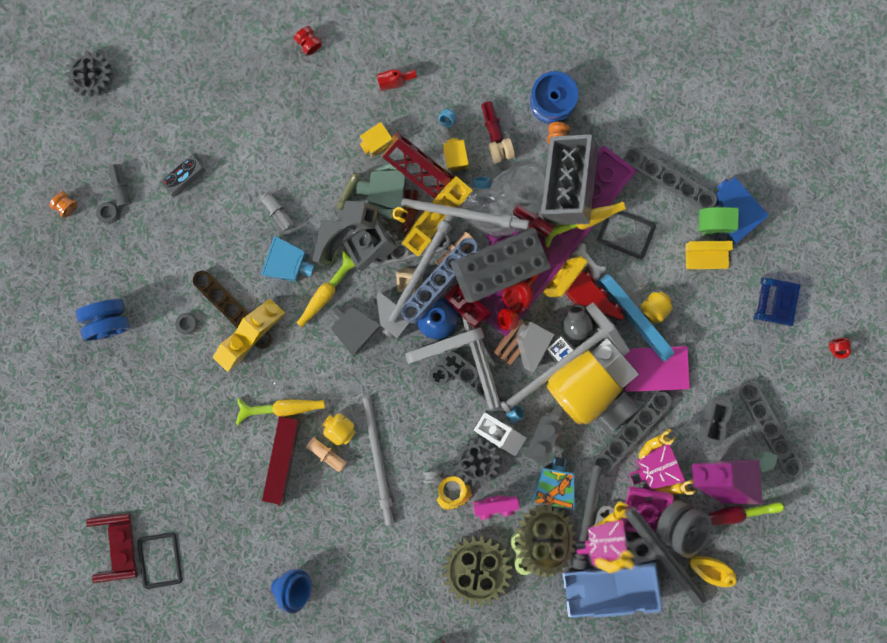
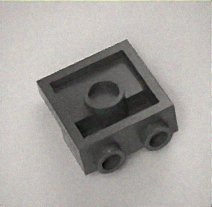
[344,215,397,271]

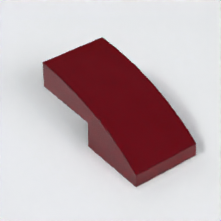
[444,283,491,329]

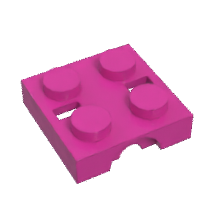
[621,486,673,533]
[473,495,519,520]

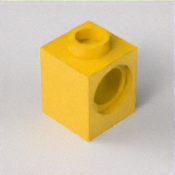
[360,122,393,157]
[443,138,468,172]

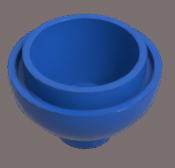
[416,297,458,340]
[271,569,311,614]

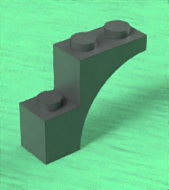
[313,201,378,266]

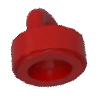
[497,309,519,330]
[828,338,852,359]

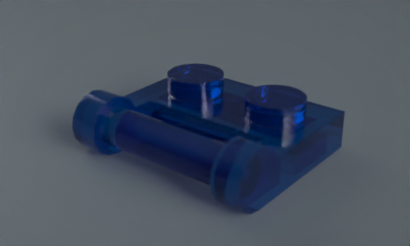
[753,277,801,327]

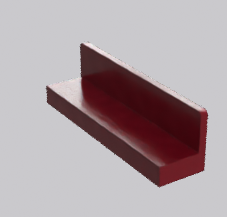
[262,416,301,506]

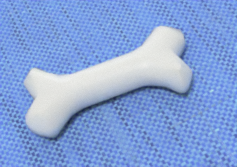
[571,243,606,281]

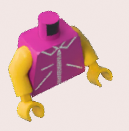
[629,429,697,495]
[576,502,635,573]

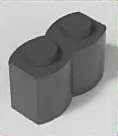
[698,399,732,445]

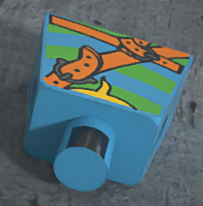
[532,456,574,509]

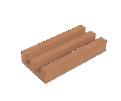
[493,319,525,365]

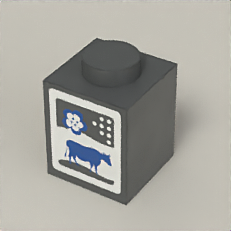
[545,335,574,364]

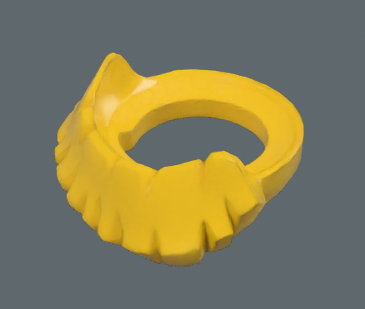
[437,476,472,510]

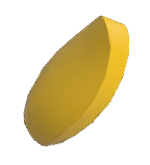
[689,556,737,587]

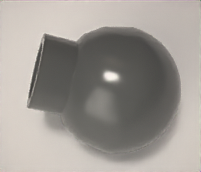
[563,305,593,340]

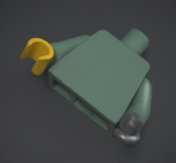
[357,156,414,223]

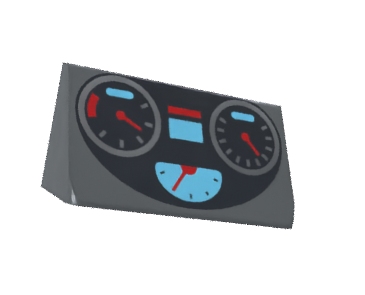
[160,154,206,197]

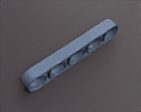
[401,238,479,323]

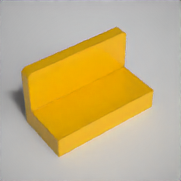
[685,241,733,269]

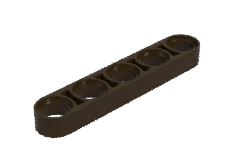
[192,270,273,349]

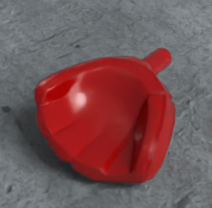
[502,275,538,313]

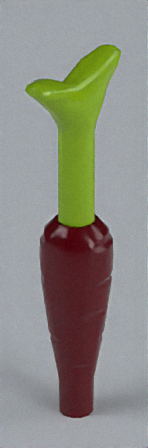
[708,503,784,525]

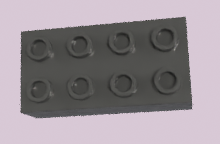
[541,134,598,225]
[450,228,550,302]

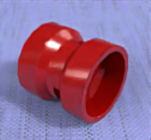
[293,26,323,56]

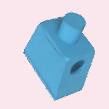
[261,236,315,282]

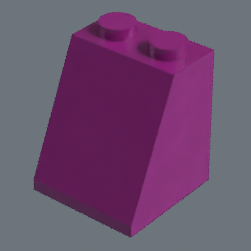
[692,459,763,504]

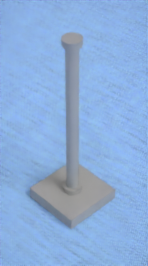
[500,303,630,414]

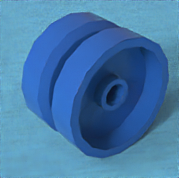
[530,71,578,124]
[75,299,131,341]

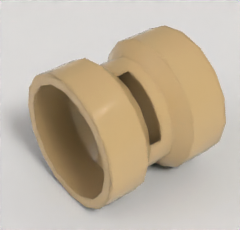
[489,138,515,164]

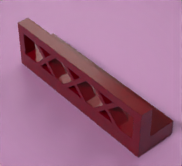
[382,131,454,199]

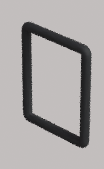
[597,211,656,259]
[137,533,182,589]

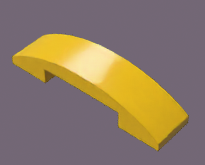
[402,176,473,257]

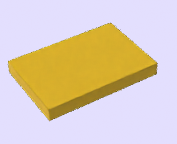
[542,257,588,297]

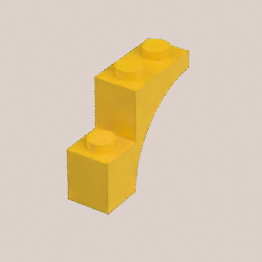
[213,299,285,372]

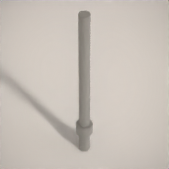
[401,198,529,229]
[388,215,455,323]
[362,397,394,526]

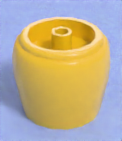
[547,350,623,425]

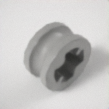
[423,471,443,483]

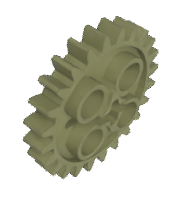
[514,505,577,577]
[442,535,512,607]

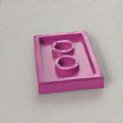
[623,346,690,392]

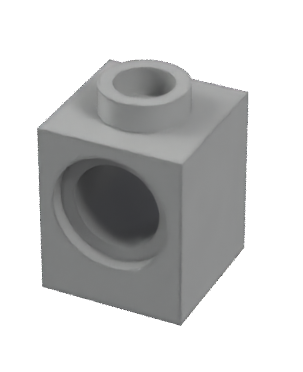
[626,537,658,565]

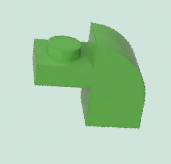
[698,207,738,235]

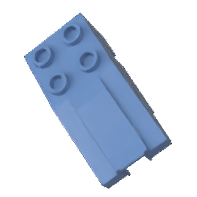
[563,560,663,618]

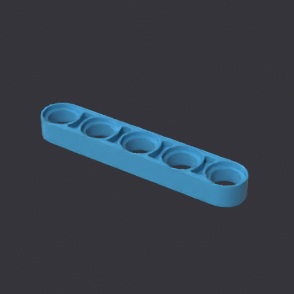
[598,274,674,362]

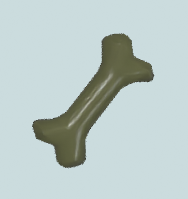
[337,172,360,210]

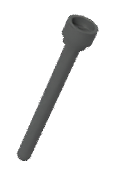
[570,465,601,570]

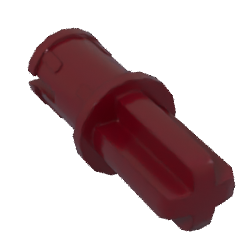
[481,101,504,143]
[512,205,554,237]

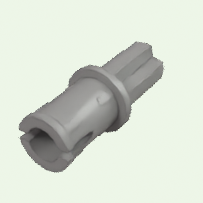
[260,192,294,231]

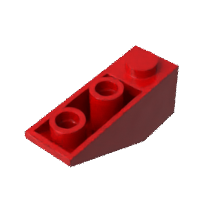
[564,270,625,321]

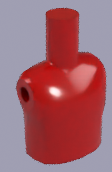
[376,69,417,91]

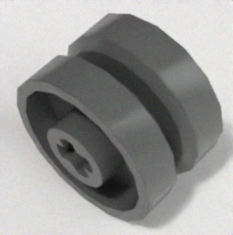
[656,500,711,558]

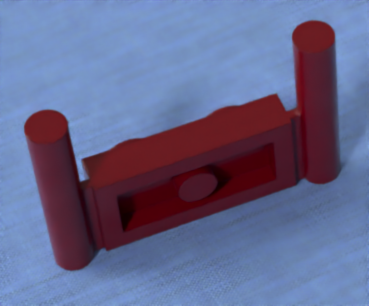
[86,513,137,583]

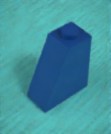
[715,177,769,245]

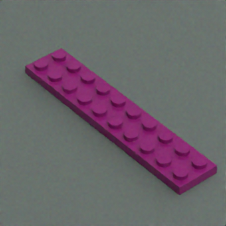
[480,145,637,337]

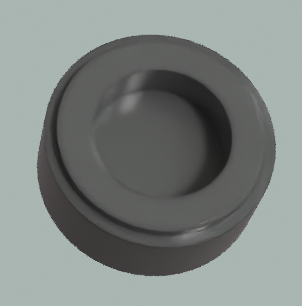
[96,202,119,224]
[175,313,198,335]

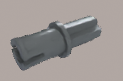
[108,164,131,207]

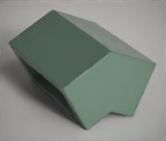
[750,450,778,473]

